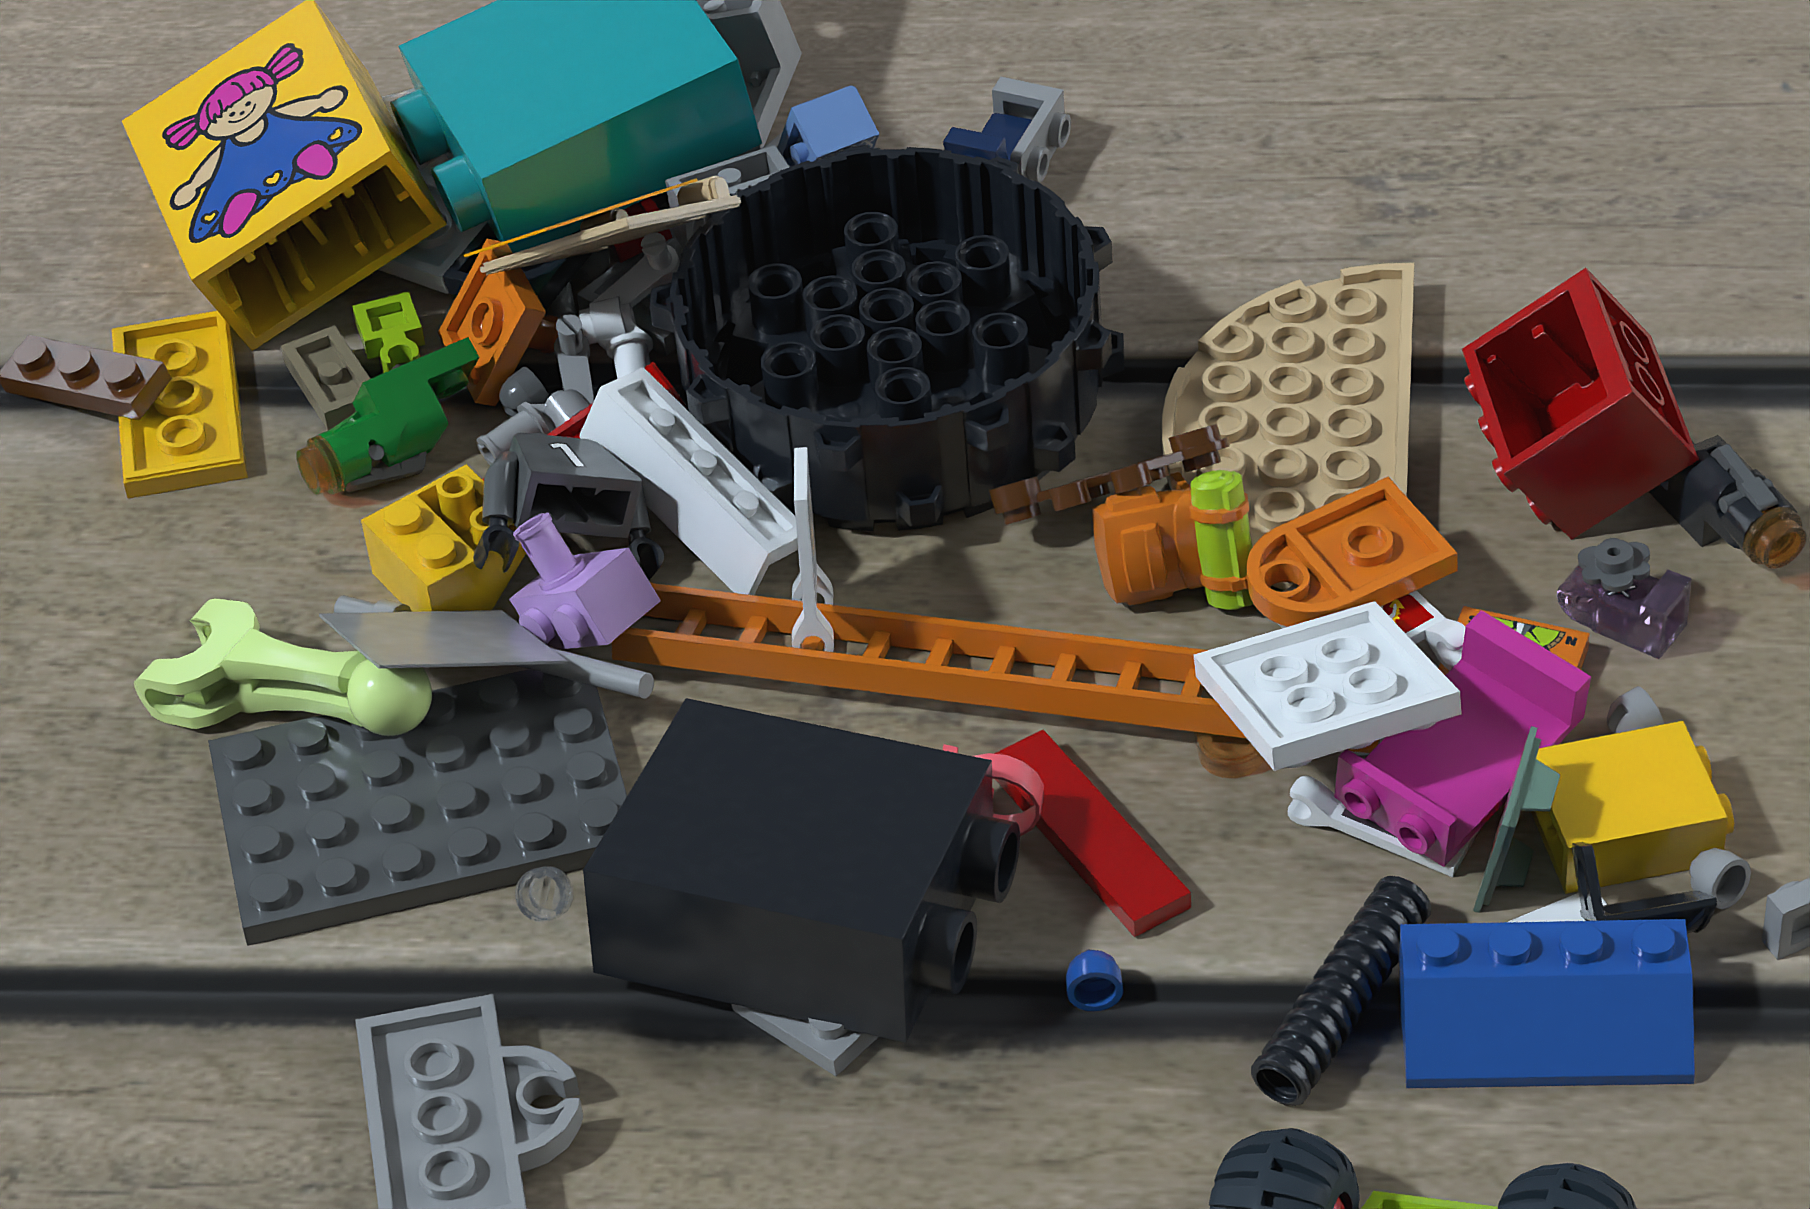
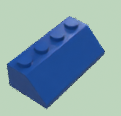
[1399,919,1695,1088]

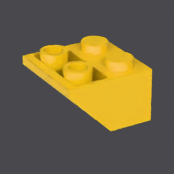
[361,464,526,612]

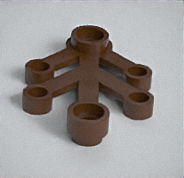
[989,424,1230,525]

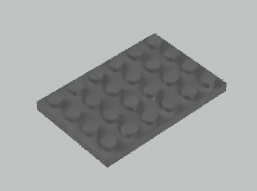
[208,656,627,946]

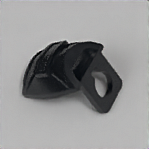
[1572,841,1717,934]

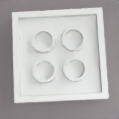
[1193,601,1462,771]

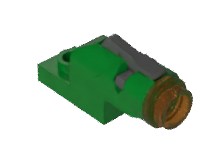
[296,337,480,495]

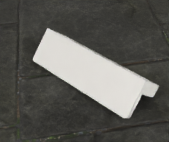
[580,367,798,595]

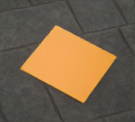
[464,178,698,257]

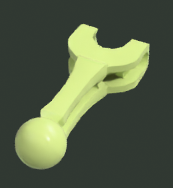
[134,599,432,736]

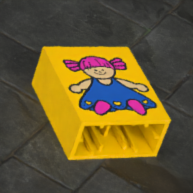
[122,0,447,351]

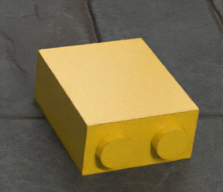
[1531,721,1734,894]

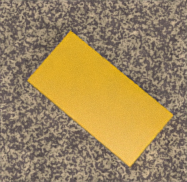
[112,311,248,499]

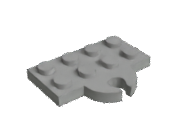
[355,994,583,1209]

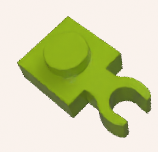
[352,291,425,373]

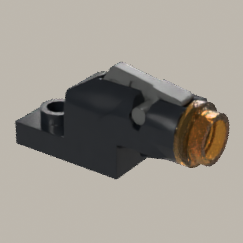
[1648,435,1807,569]

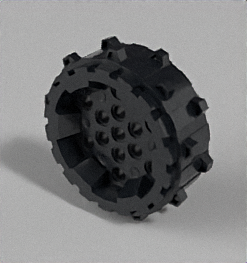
[650,145,1124,531]

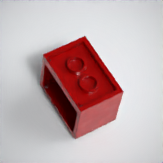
[1462,268,1699,540]

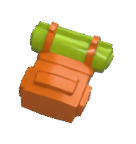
[1092,470,1253,610]

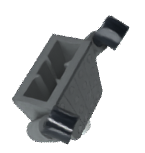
[473,433,664,581]

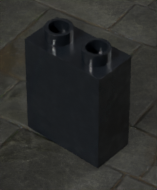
[583,698,1020,1043]

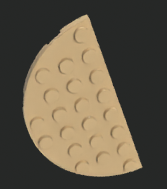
[1162,263,1414,590]

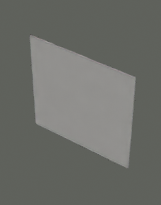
[319,610,567,669]

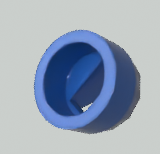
[1066,949,1123,1011]

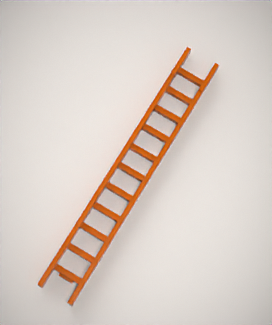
[611,583,1380,754]

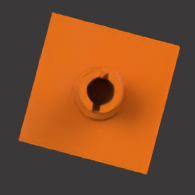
[438,238,558,406]

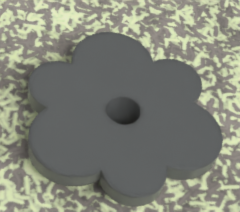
[1578,538,1650,592]

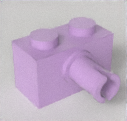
[509,512,661,650]

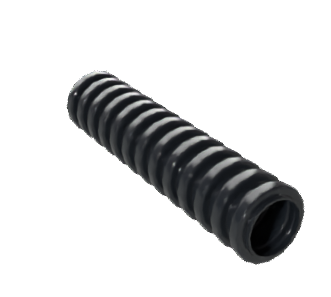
[1251,876,1432,1106]

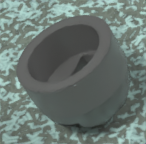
[499,367,549,417]

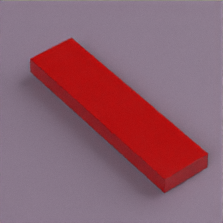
[994,729,1191,937]

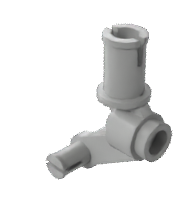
[477,314,595,466]

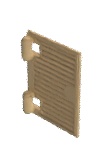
[480,175,741,275]

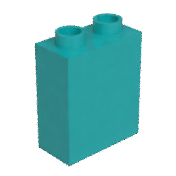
[390,0,763,254]

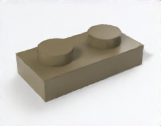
[280,325,370,430]

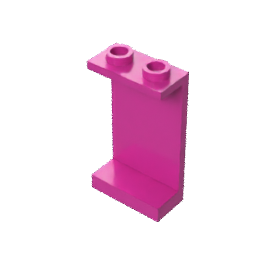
[1334,610,1591,867]

